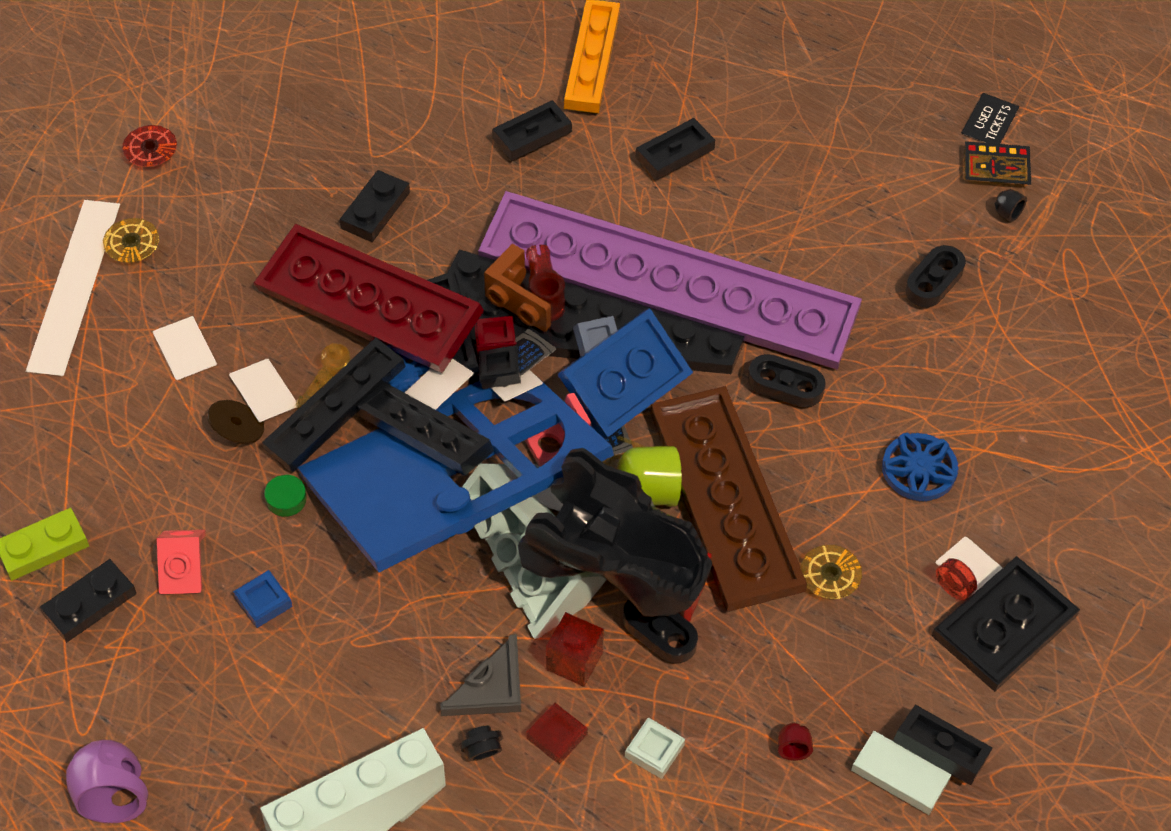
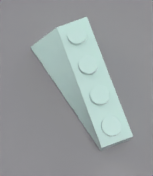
[462,463,606,639]
[260,728,446,831]

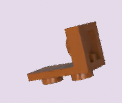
[484,243,551,332]

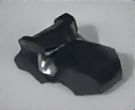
[518,448,712,616]

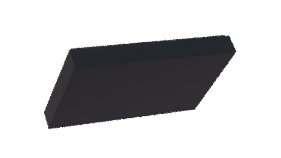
[932,556,1080,692]

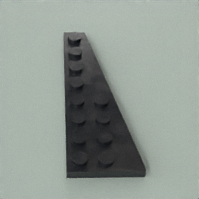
[447,249,744,374]

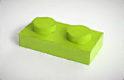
[0,508,90,581]

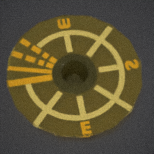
[103,218,160,263]
[801,545,862,599]

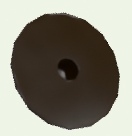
[207,400,264,444]

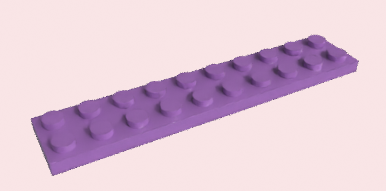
[478,191,862,370]

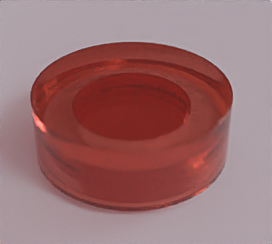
[936,558,977,600]

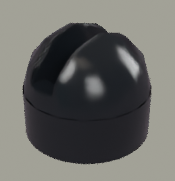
[995,189,1027,222]

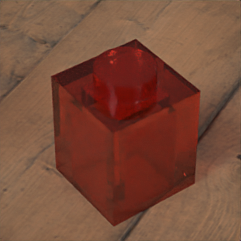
[546,612,604,687]

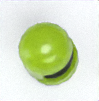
[617,446,682,507]

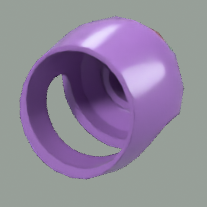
[66,740,148,823]

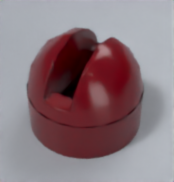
[777,722,813,761]

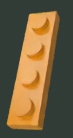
[564,0,620,113]

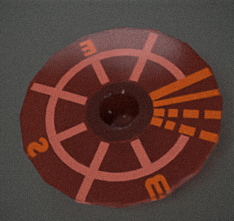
[122,125,177,167]

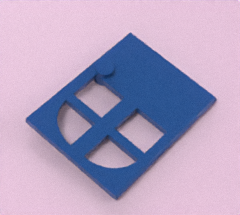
[297,380,614,573]

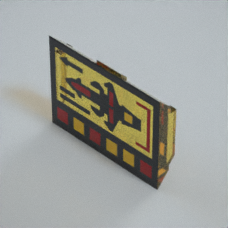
[963,141,1031,185]

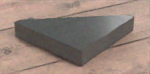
[441,634,521,716]

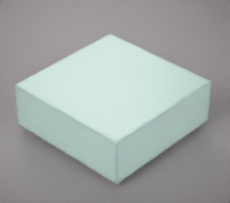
[625,718,685,779]

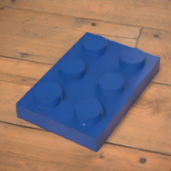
[557,308,693,438]

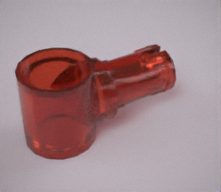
[525,244,565,321]

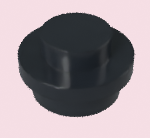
[459,725,503,761]

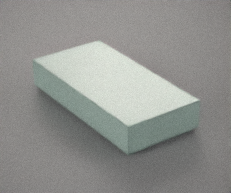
[851,731,951,815]

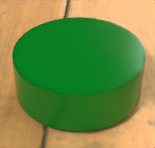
[264,475,307,517]

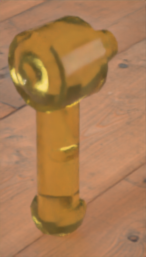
[296,343,351,410]

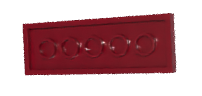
[254,224,484,373]

